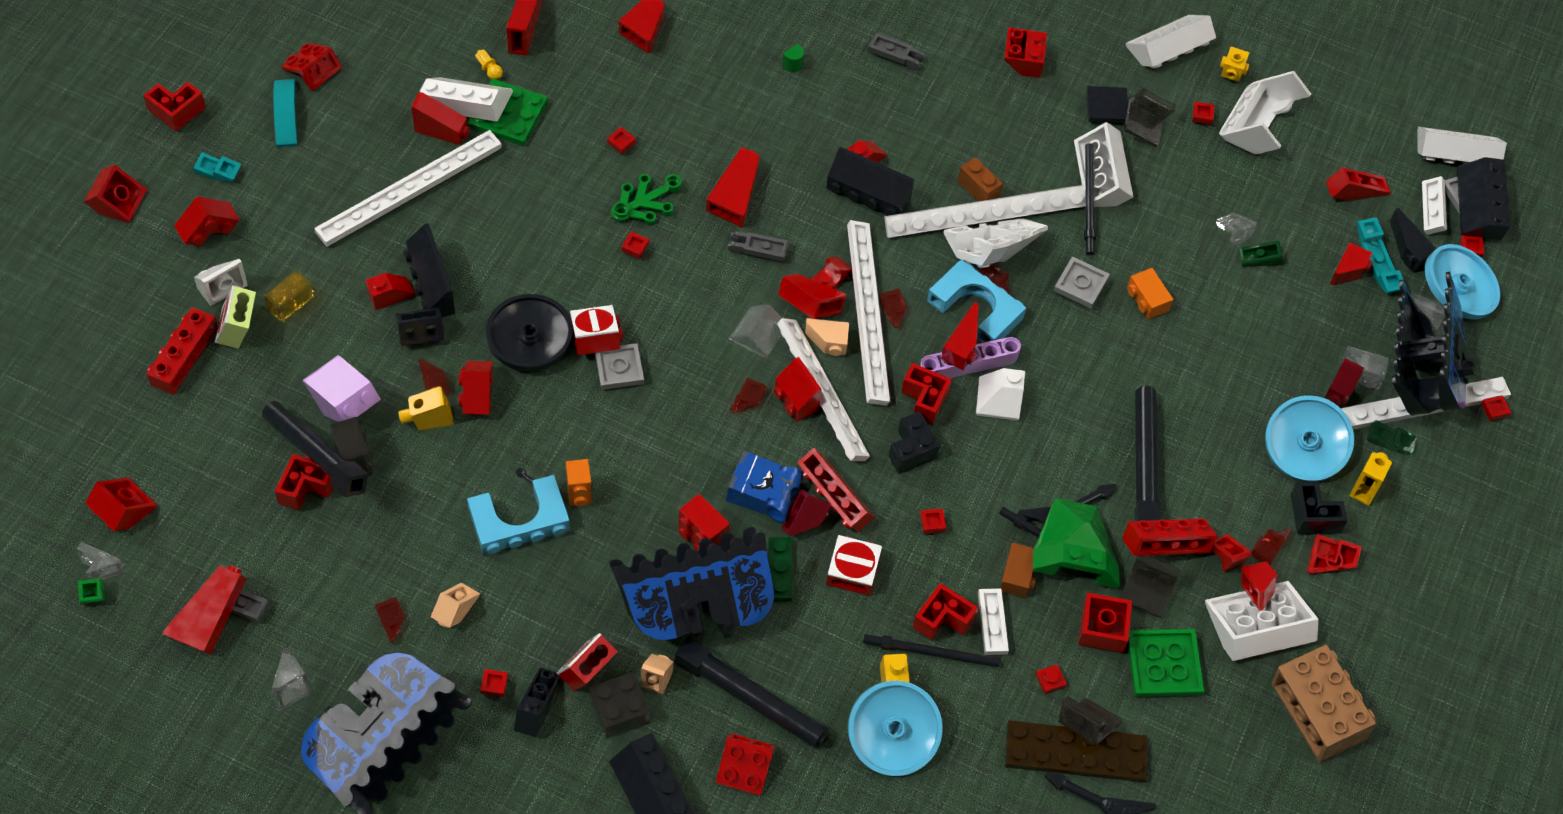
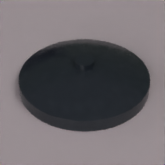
[486,294,573,371]

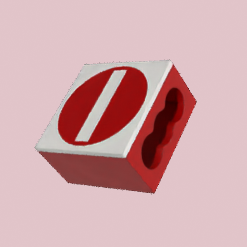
[570,305,623,355]
[826,535,882,596]
[557,633,618,691]

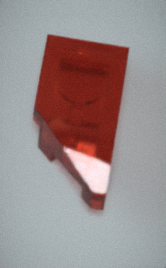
[978,263,1010,294]
[878,288,907,328]
[419,359,449,394]
[730,378,767,413]
[1251,528,1291,565]
[375,597,405,643]

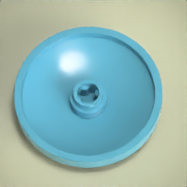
[1425,244,1500,319]
[1265,396,1354,482]
[848,680,942,776]

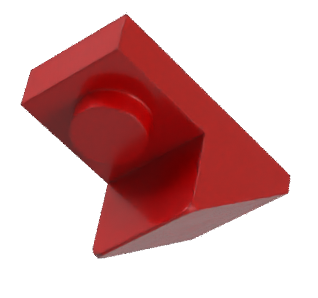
[812,257,852,289]
[1211,534,1251,573]

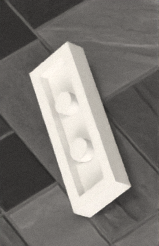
[1422,176,1447,235]
[978,589,1009,655]

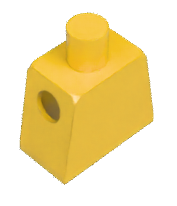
[399,386,454,430]
[1349,452,1392,506]
[880,654,910,683]

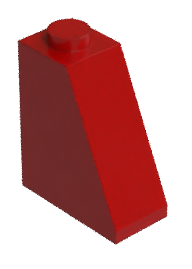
[619,0,665,54]
[411,91,470,145]
[778,274,847,319]

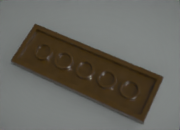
[1005,720,1147,783]

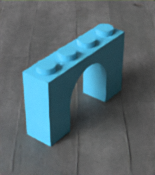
[927,260,1026,343]
[467,475,570,555]

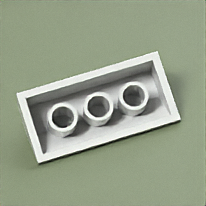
[1126,15,1216,69]
[420,77,513,122]
[1074,122,1133,207]
[1417,127,1507,164]

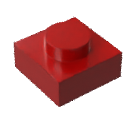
[1192,102,1214,125]
[607,127,636,155]
[621,232,649,259]
[1460,235,1484,258]
[1481,395,1511,421]
[920,508,946,534]
[1035,664,1067,695]
[480,669,508,697]

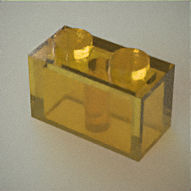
[264,270,314,322]

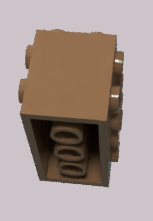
[1271,644,1376,762]

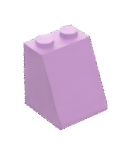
[303,355,381,425]

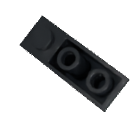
[514,668,561,737]

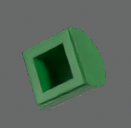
[782,44,804,72]
[78,578,106,605]

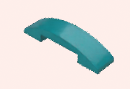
[273,79,298,147]
[1357,217,1407,294]

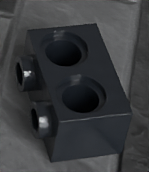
[396,307,444,346]

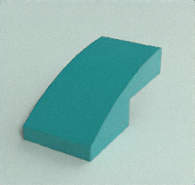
[193,152,241,182]

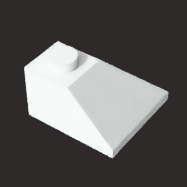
[194,259,248,306]
[976,368,1025,421]

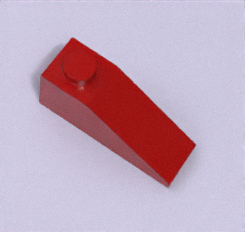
[1326,167,1391,201]
[941,302,979,370]

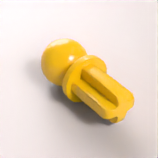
[475,49,503,80]

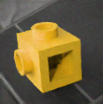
[1219,47,1250,82]

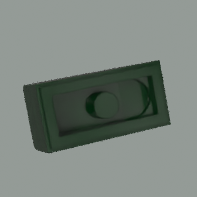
[1238,240,1284,267]

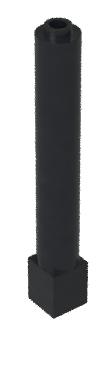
[1134,385,1161,521]
[262,401,368,497]
[675,636,829,748]

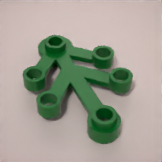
[611,174,681,226]

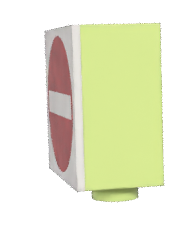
[215,286,256,349]

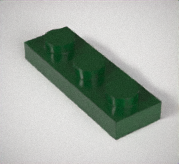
[768,537,792,602]

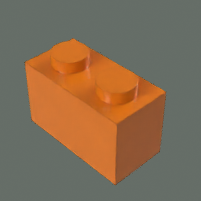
[1127,268,1174,319]
[566,459,592,507]

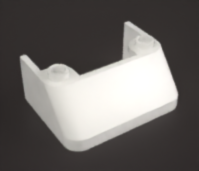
[1219,71,1311,154]

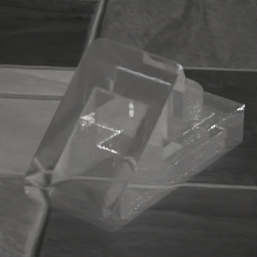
[1216,212,1257,246]
[76,542,125,579]

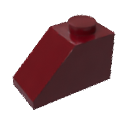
[1325,358,1364,408]
[781,489,831,536]

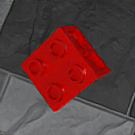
[281,43,342,91]
[716,733,776,795]

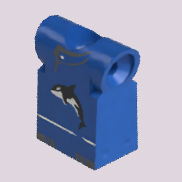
[726,451,804,523]

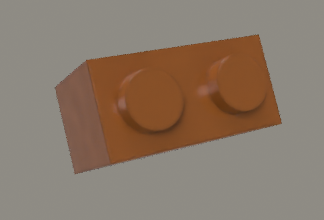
[957,157,1003,201]
[1000,543,1036,598]

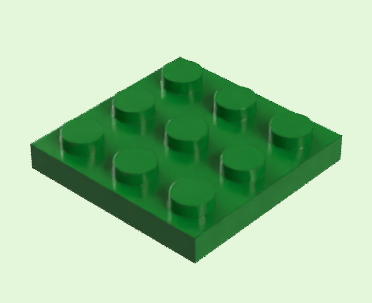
[467,78,548,146]
[1127,629,1204,697]

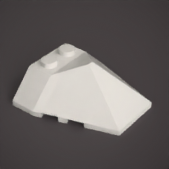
[944,218,1048,268]

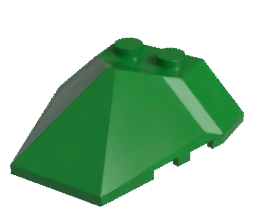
[1032,498,1119,588]

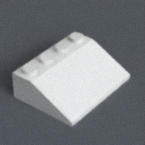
[1205,581,1318,661]

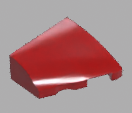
[1307,534,1362,574]

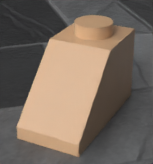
[805,318,849,356]
[431,583,480,628]
[641,654,673,695]

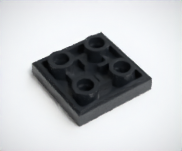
[1086,86,1129,124]

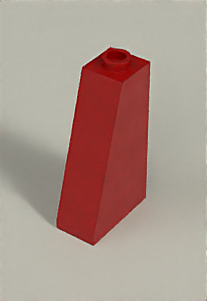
[506,0,542,56]
[706,147,760,228]
[162,565,247,655]

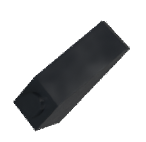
[1390,207,1436,273]

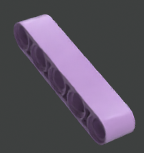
[920,337,1021,378]

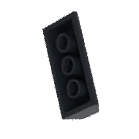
[826,147,914,216]
[1457,157,1510,240]
[404,223,455,318]
[609,733,694,814]

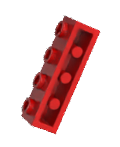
[147,307,218,395]
[797,448,875,532]
[1122,518,1217,556]

